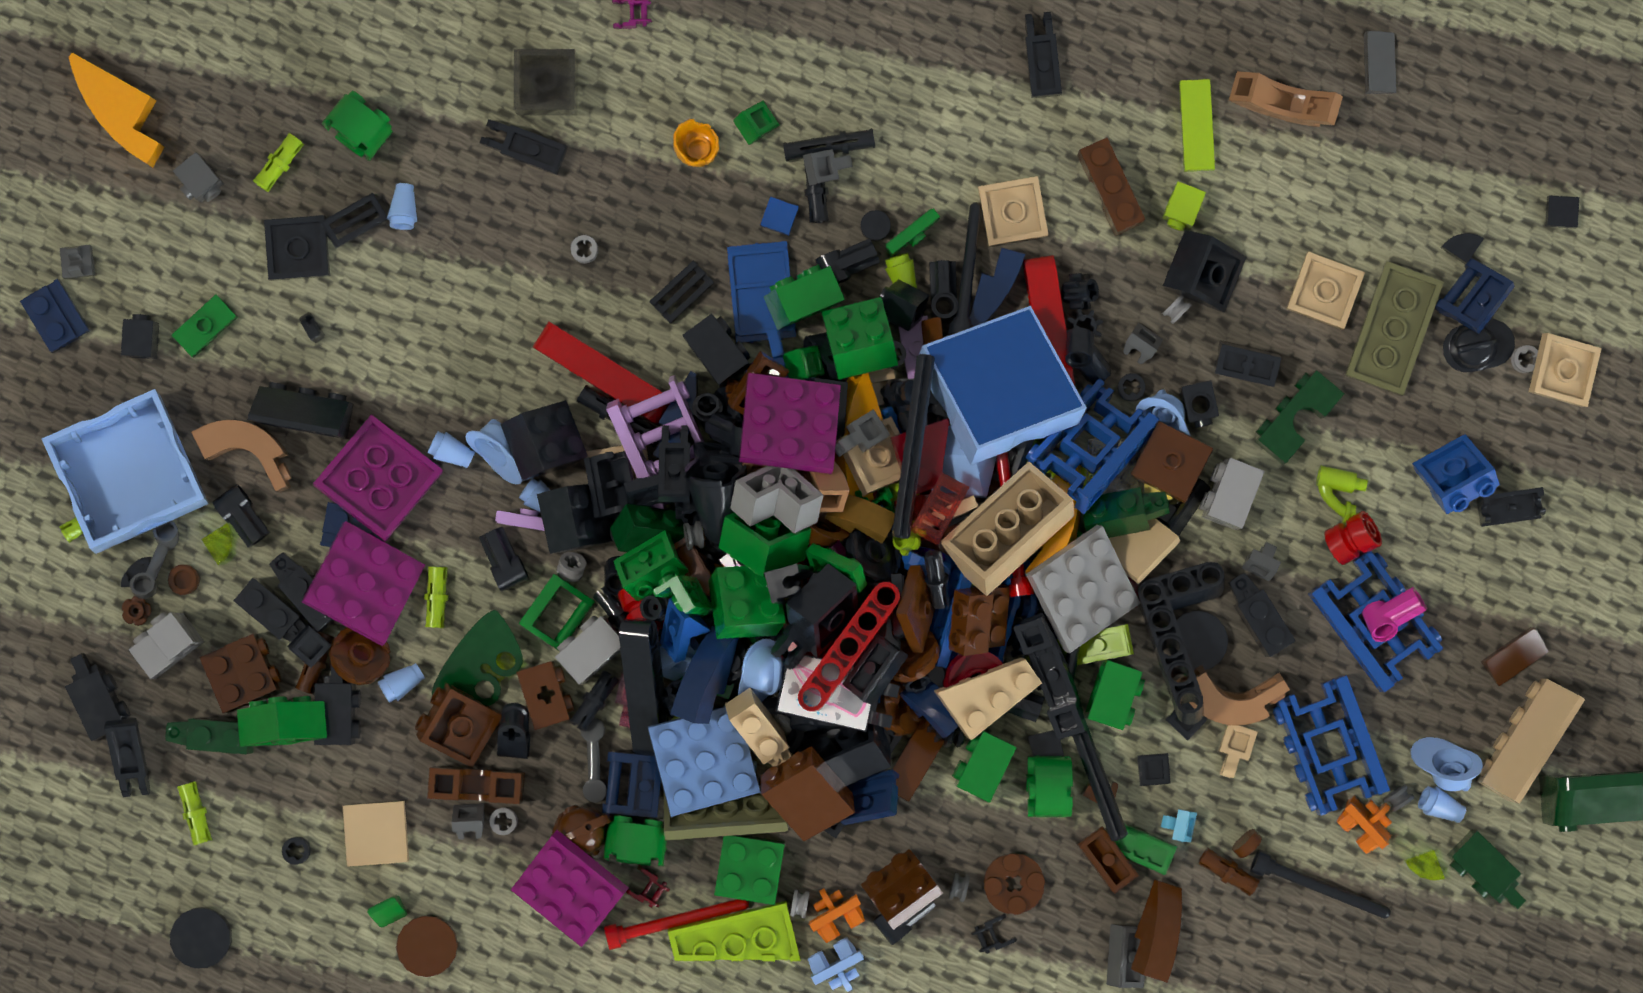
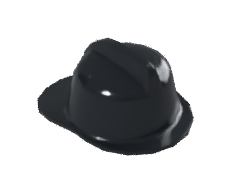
[1443,319,1515,373]

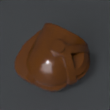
[551,805,613,857]

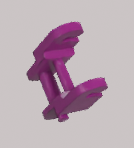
[612,0,652,29]

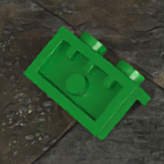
[613,530,688,601]
[652,573,712,615]

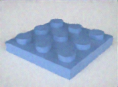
[648,706,760,817]

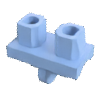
[808,937,864,992]

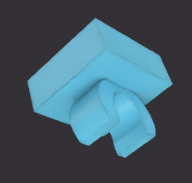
[1161,809,1197,842]

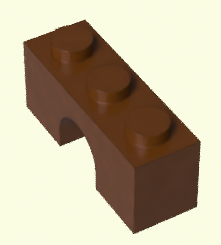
[1077,137,1145,236]
[427,766,525,804]

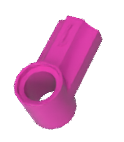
[1362,587,1427,642]

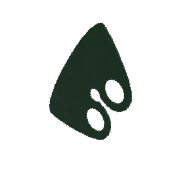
[432,610,523,706]

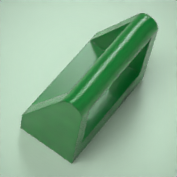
[518,574,595,651]

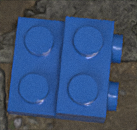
[1412,434,1500,514]

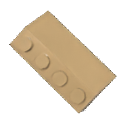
[941,462,1074,596]
[1477,679,1585,804]

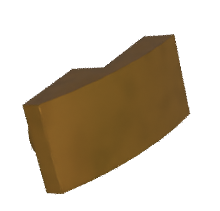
[824,494,895,543]

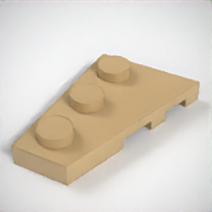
[934,657,1042,740]

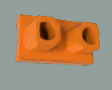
[1337,795,1392,854]
[809,888,865,943]

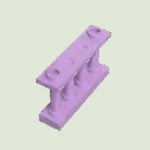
[606,375,705,510]

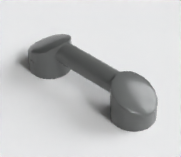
[130,521,180,599]
[580,717,607,803]

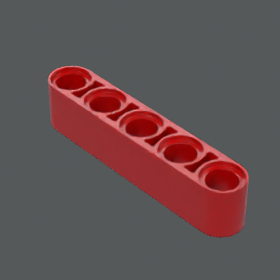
[1023,255,1075,386]
[533,321,671,425]
[798,582,900,712]

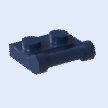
[1435,258,1515,334]
[602,752,661,818]

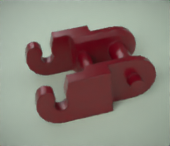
[626,865,670,908]

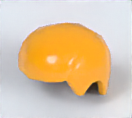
[673,119,719,167]

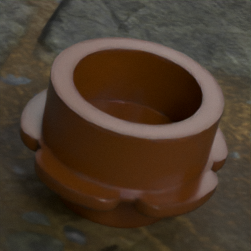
[121,596,152,626]

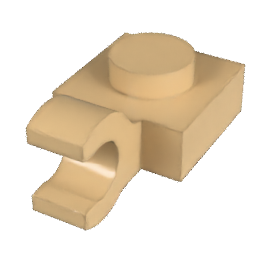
[1218,725,1258,778]

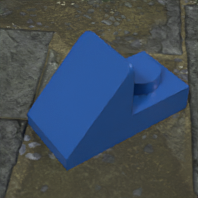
[660,598,710,663]

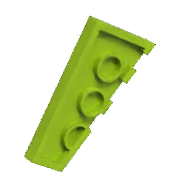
[668,901,801,961]

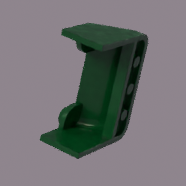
[1539,771,1643,832]

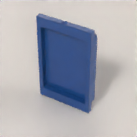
[727,241,796,343]

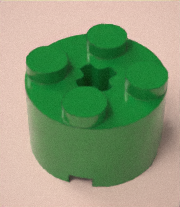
[322,90,393,161]
[1026,756,1073,817]
[603,816,667,867]

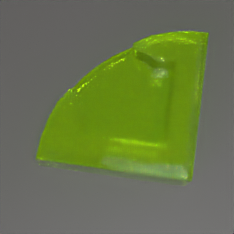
[201,523,233,565]
[1404,849,1445,880]

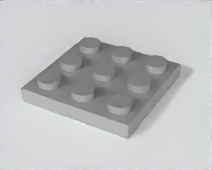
[1026,525,1140,653]

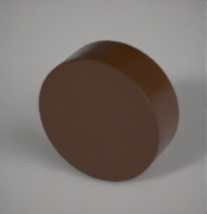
[168,565,200,595]
[1232,829,1262,858]

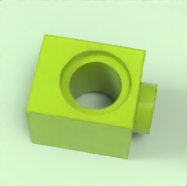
[1162,181,1206,231]

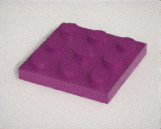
[739,373,841,474]
[313,414,443,542]
[302,521,425,646]
[511,830,629,947]

